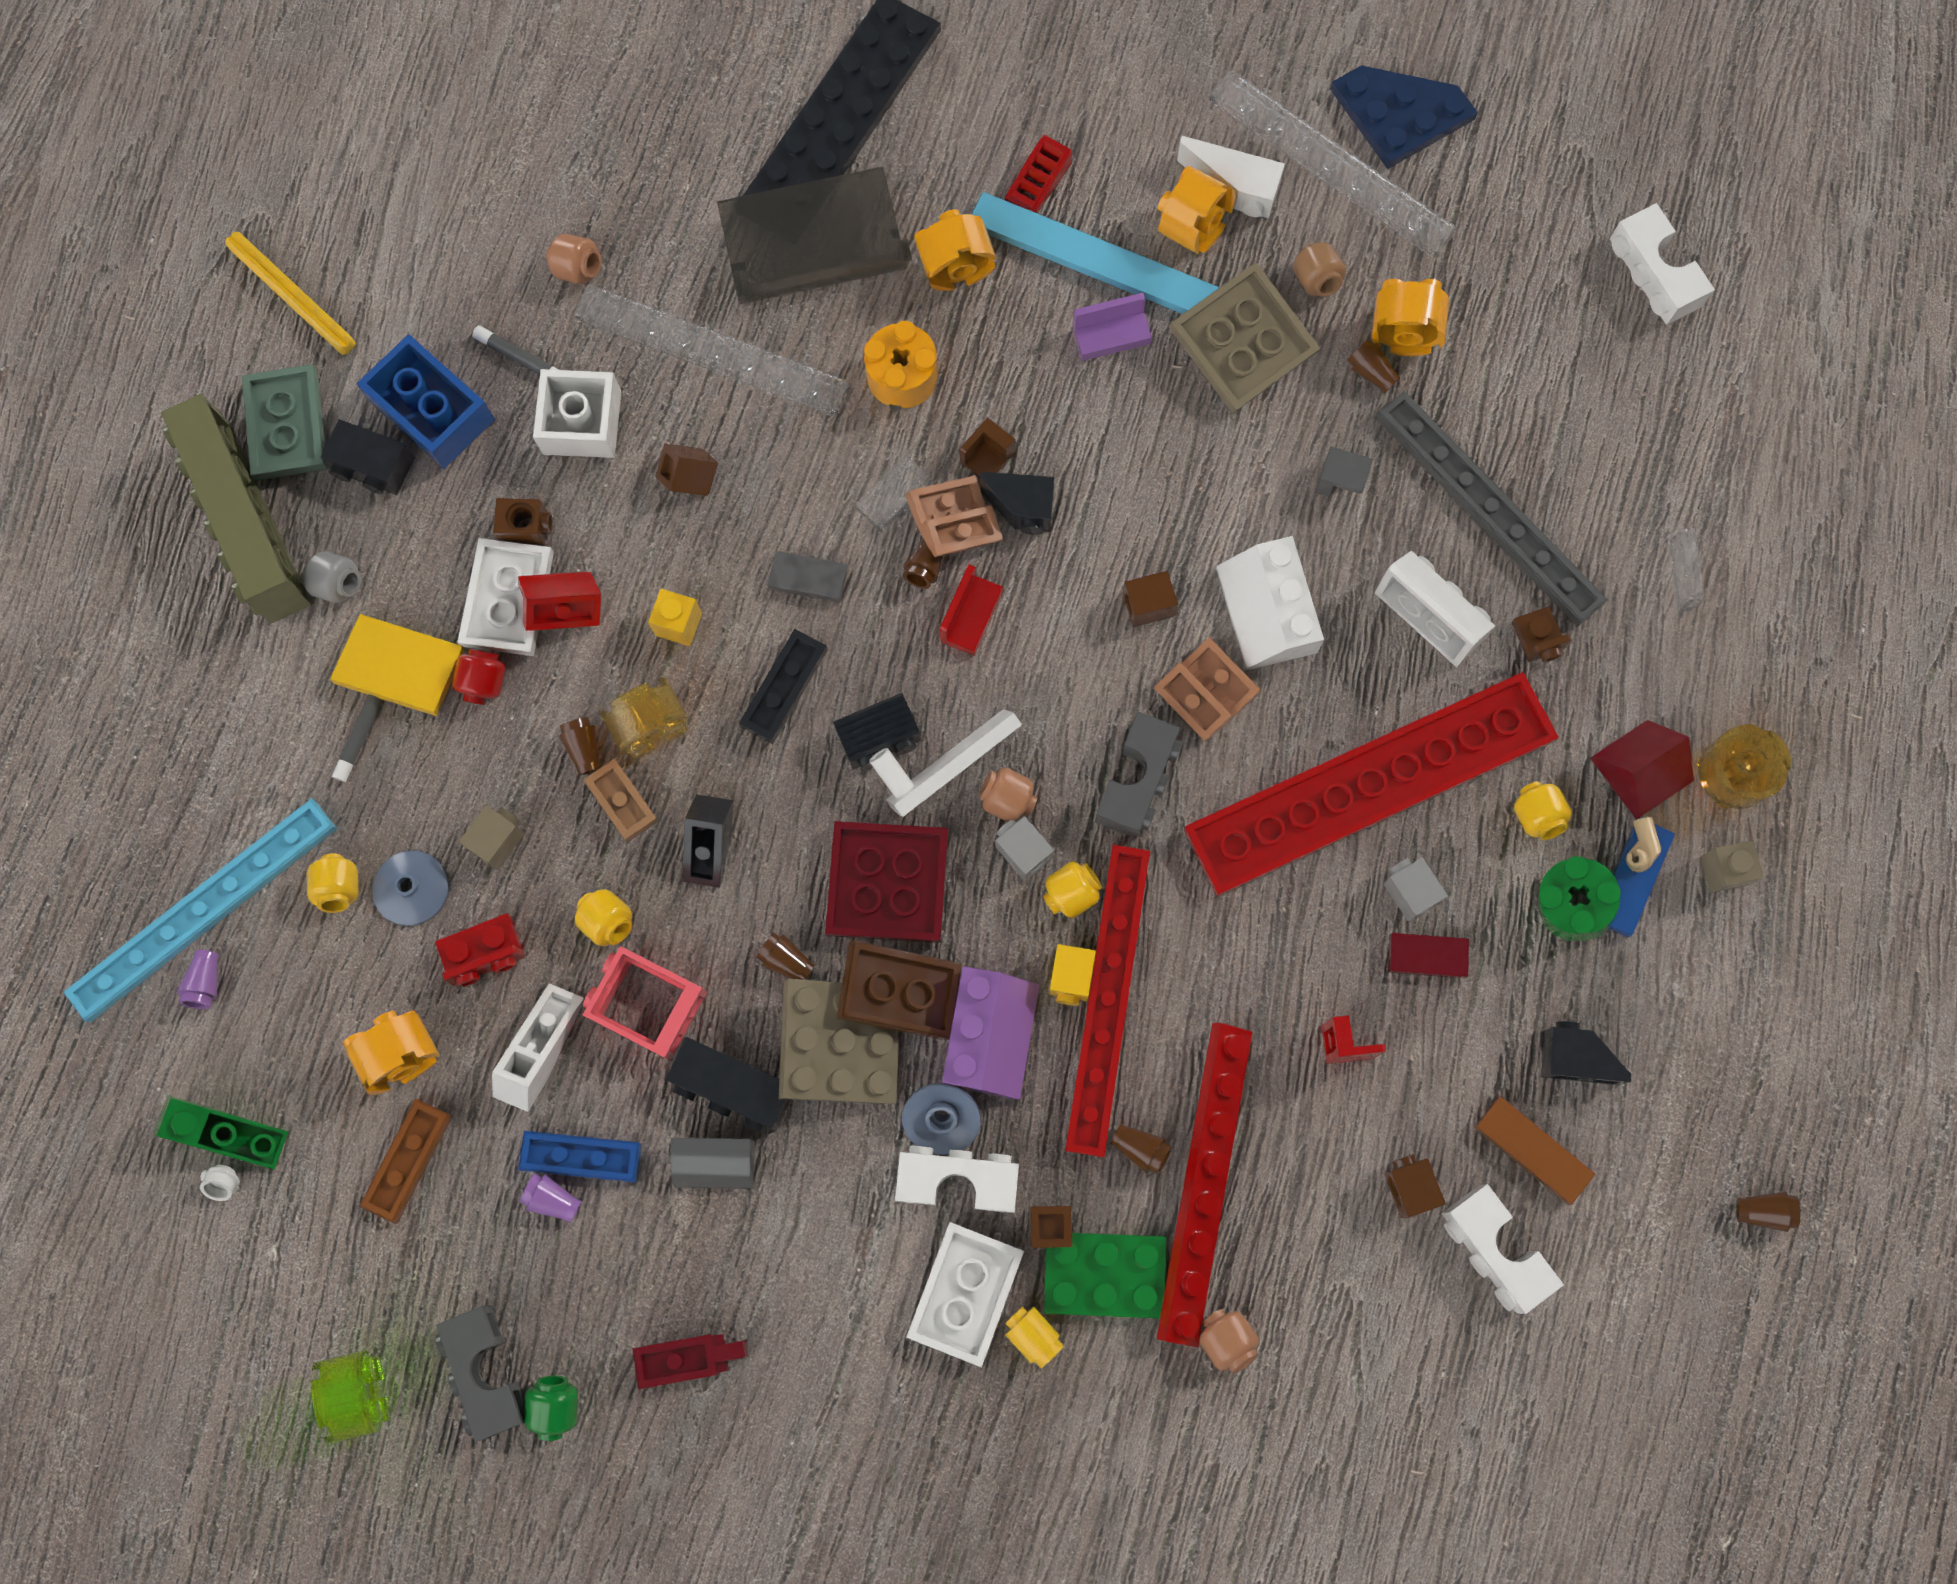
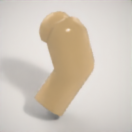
[1626,817,1661,872]

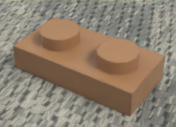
[584,758,658,843]

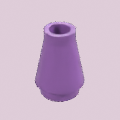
[177,950,219,1009]
[519,1174,582,1223]

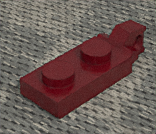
[632,1333,749,1389]

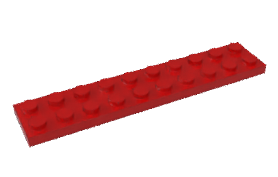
[1183,672,1559,897]

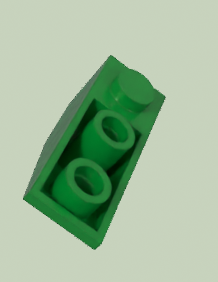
[153,1095,288,1170]

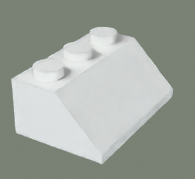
[1216,536,1324,671]
[1375,551,1495,667]

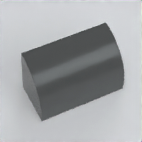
[670,1138,755,1189]

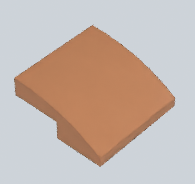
[905,475,1003,557]
[1153,637,1262,742]

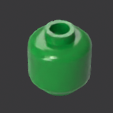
[524,1375,578,1441]

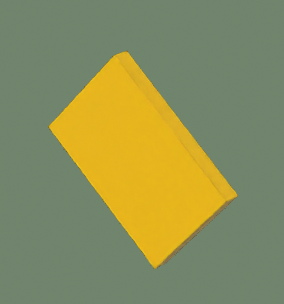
[330,614,465,716]

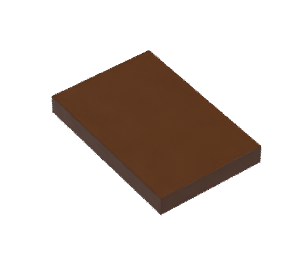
[837,940,962,1041]

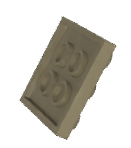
[1169,262,1321,413]
[779,979,899,1105]

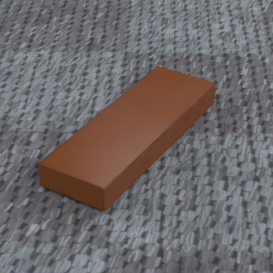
[1474,1096,1595,1205]
[359,1098,453,1224]

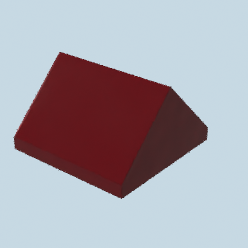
[1590,720,1694,820]

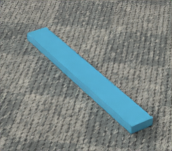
[972,192,1220,314]
[63,798,338,1023]

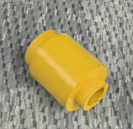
[1005,1306,1064,1368]

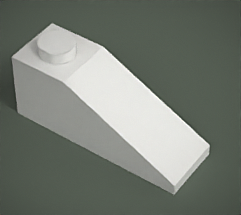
[1177,136,1284,219]
[492,984,584,1112]

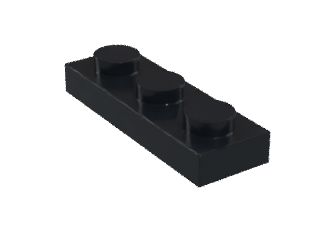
[739,628,828,744]

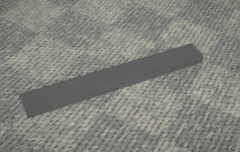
[1376,391,1608,627]

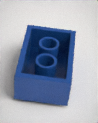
[356,334,495,469]

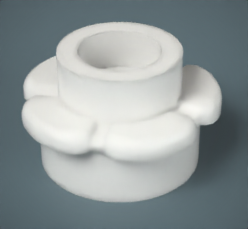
[200,1165,240,1201]

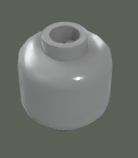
[303,551,361,604]

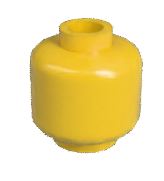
[1514,782,1572,841]
[306,853,359,913]
[1043,861,1102,918]
[575,889,632,946]

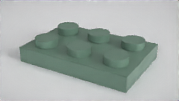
[242,364,328,481]

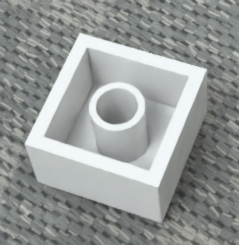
[533,369,621,458]

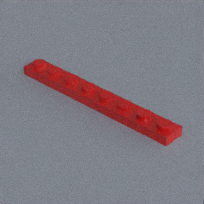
[1065,845,1150,1158]
[1156,1023,1253,1348]

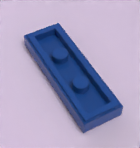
[1609,818,1675,938]
[518,1131,642,1183]

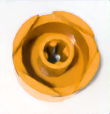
[1158,166,1236,254]
[914,209,997,291]
[1372,278,1449,356]
[864,320,938,408]
[342,1010,440,1095]

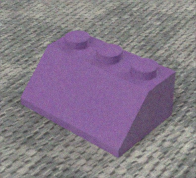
[942,966,1039,1100]

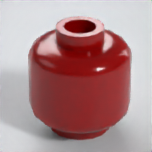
[452,649,506,705]

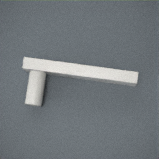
[869,709,1022,817]

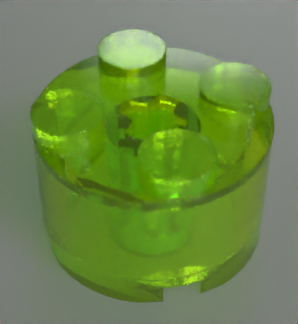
[311,1350,390,1445]

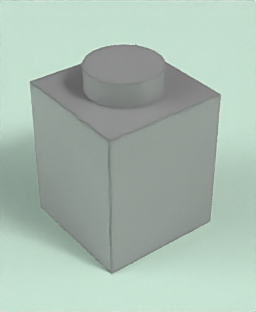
[995,816,1055,882]
[1383,857,1448,922]

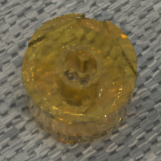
[600,678,689,759]
[1697,724,1791,809]

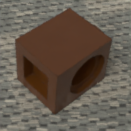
[493,498,553,547]
[1384,1154,1446,1219]

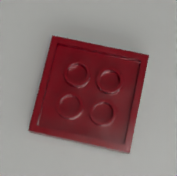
[825,821,949,943]

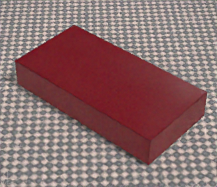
[1388,933,1469,979]

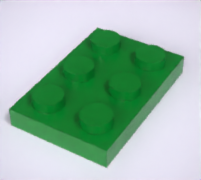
[1044,1233,1166,1319]

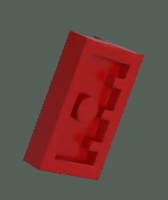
[435,913,525,988]

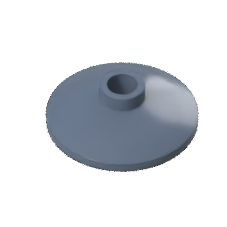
[372,851,449,926]
[902,1084,981,1155]

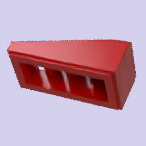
[1005,135,1072,213]

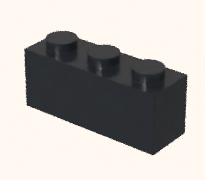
[665,1037,791,1134]

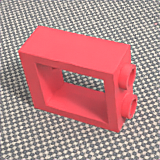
[583,946,708,1061]

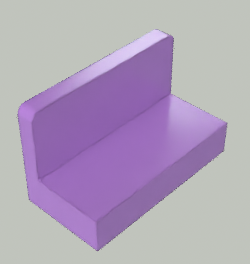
[1073,293,1152,361]

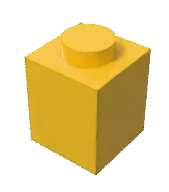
[648,588,702,646]
[1049,944,1096,1006]

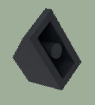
[980,472,1055,535]
[683,794,733,888]
[1541,1021,1631,1086]

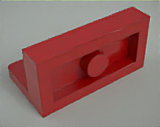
[939,564,1003,656]
[518,572,601,631]
[1321,1015,1386,1064]

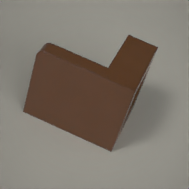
[959,417,1016,478]
[655,443,718,496]
[1123,571,1178,627]
[1030,1206,1072,1248]

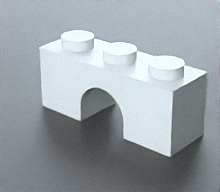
[1610,203,1715,325]
[895,1146,1019,1213]
[1441,1184,1564,1314]

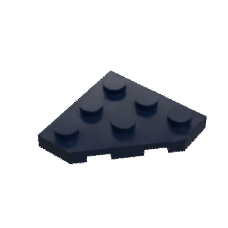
[1330,65,1478,169]

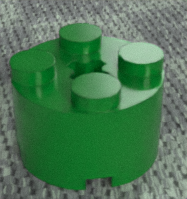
[1538,856,1621,941]

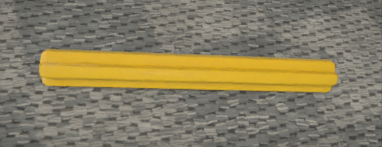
[225,232,356,355]

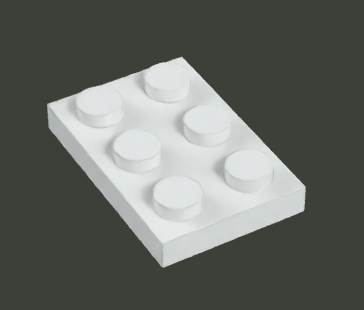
[457,538,554,656]
[906,1222,1024,1367]

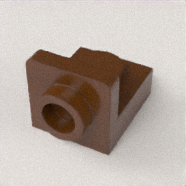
[1511,606,1572,663]

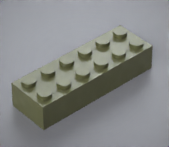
[161,393,312,624]

